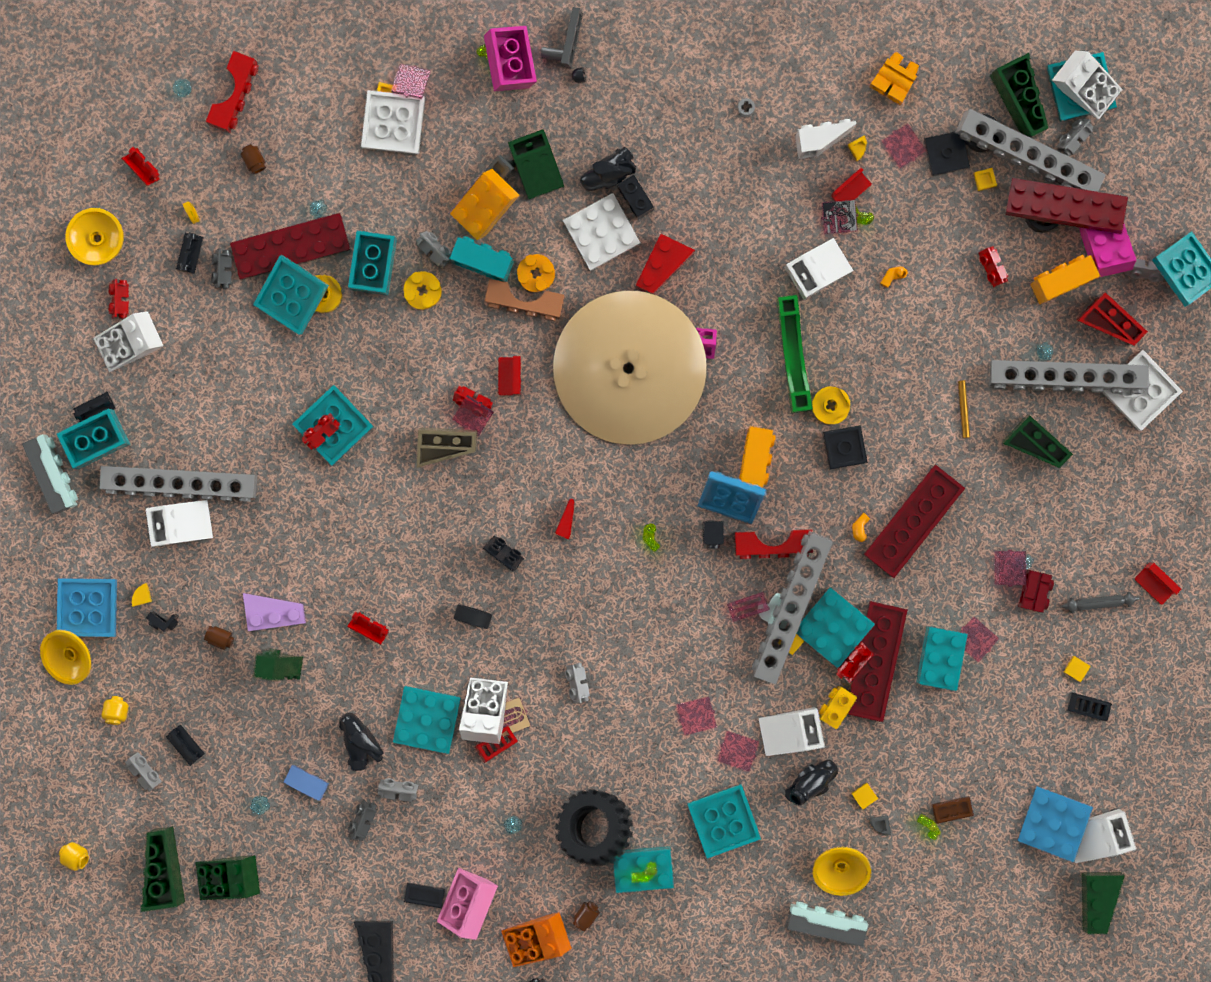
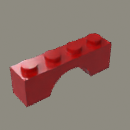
[205,51,259,133]
[734,530,813,559]

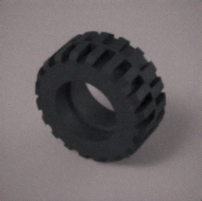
[555,789,633,866]

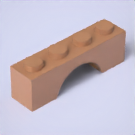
[485,279,565,321]

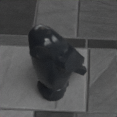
[580,147,636,191]
[339,713,384,771]
[785,760,839,806]

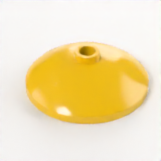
[65,208,124,266]
[40,630,91,685]
[813,847,871,896]

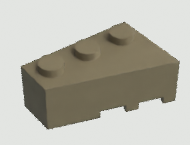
[417,427,478,468]

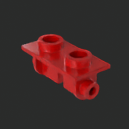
[121,147,160,186]
[978,246,1009,288]
[108,279,129,319]
[453,386,493,417]
[302,413,341,450]
[347,612,389,645]
[836,641,874,683]

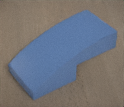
[284,765,329,801]

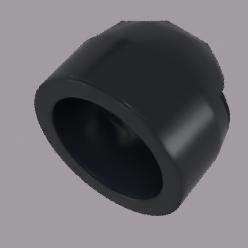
[572,67,586,83]

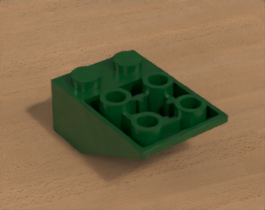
[508,129,565,200]
[195,855,260,900]

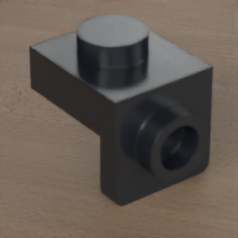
[146,611,179,632]

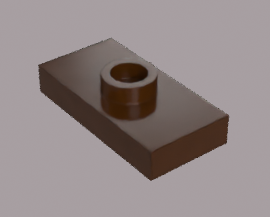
[931,796,974,824]

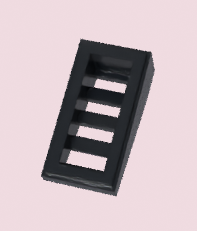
[1067,692,1112,722]

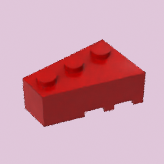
[635,234,695,295]
[1076,292,1148,346]

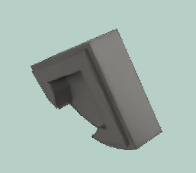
[869,815,891,835]

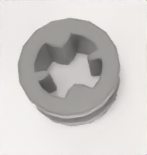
[738,98,755,117]

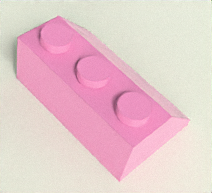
[437,868,498,940]

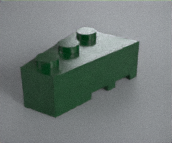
[1002,414,1073,468]
[253,648,303,680]
[1081,872,1125,934]

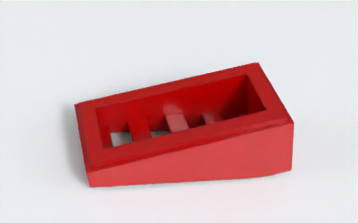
[555,499,575,539]
[475,725,518,763]

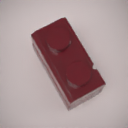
[1018,570,1054,613]

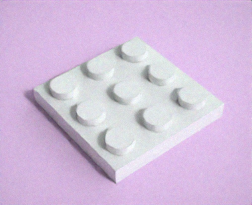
[361,90,425,155]
[563,193,640,271]
[1103,350,1183,431]

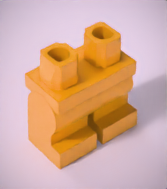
[869,52,919,105]

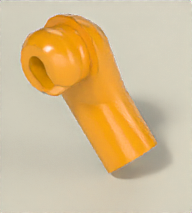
[880,266,908,288]
[852,513,870,542]

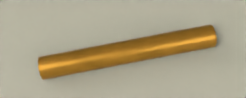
[958,380,970,438]

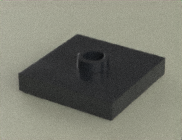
[924,131,970,176]
[822,425,868,470]

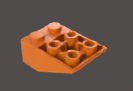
[501,912,572,967]

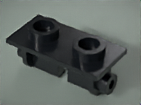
[176,232,204,274]
[73,392,116,422]
[166,724,205,766]

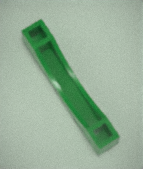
[776,295,812,413]

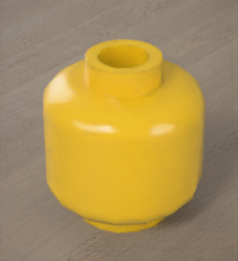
[101,696,129,725]
[59,842,89,871]

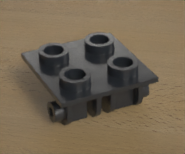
[482,536,525,571]

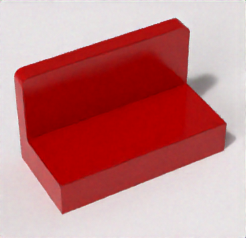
[831,168,872,209]
[498,356,521,395]
[1134,562,1182,605]

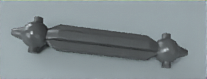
[1062,592,1139,614]

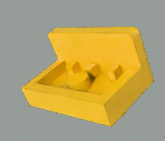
[818,686,857,729]

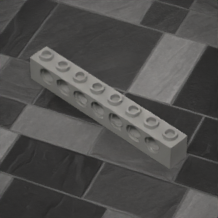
[955,109,1106,192]
[989,360,1149,394]
[99,466,258,502]
[751,531,833,685]

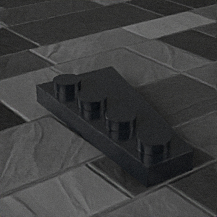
[354,921,394,982]

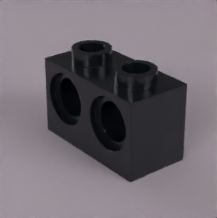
[618,175,654,220]
[703,521,724,548]

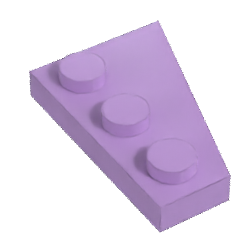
[243,593,306,631]

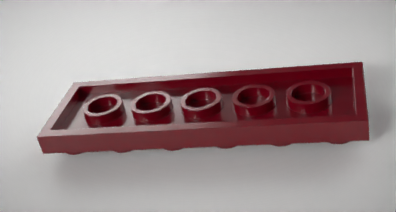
[1005,178,1128,234]
[230,213,351,280]
[863,464,965,578]
[847,601,908,722]

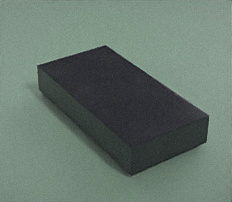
[404,882,445,909]

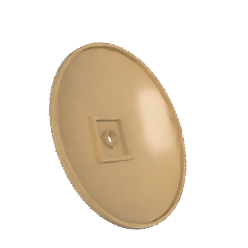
[553,291,707,445]

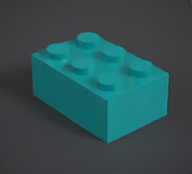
[348,230,397,296]
[450,236,514,282]
[57,409,130,469]
[916,626,968,691]
[613,846,674,893]

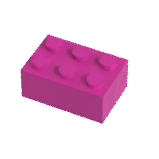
[484,26,537,92]
[1079,224,1137,278]

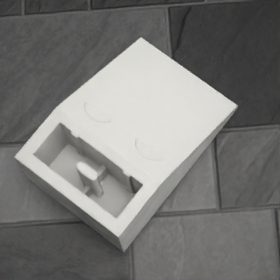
[1052,50,1122,119]
[795,119,856,159]
[784,238,853,300]
[94,311,163,372]
[146,500,213,547]
[459,678,508,744]
[758,707,825,756]
[1075,809,1136,863]

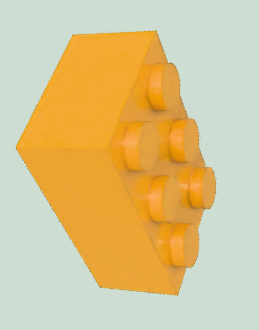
[450,169,520,240]
[1030,255,1100,304]
[739,426,776,488]

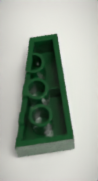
[990,53,1049,139]
[140,826,185,912]

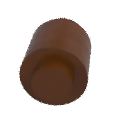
[240,144,266,174]
[204,626,234,651]
[573,901,600,931]

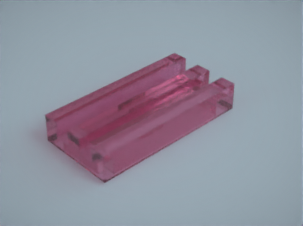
[727,591,770,622]

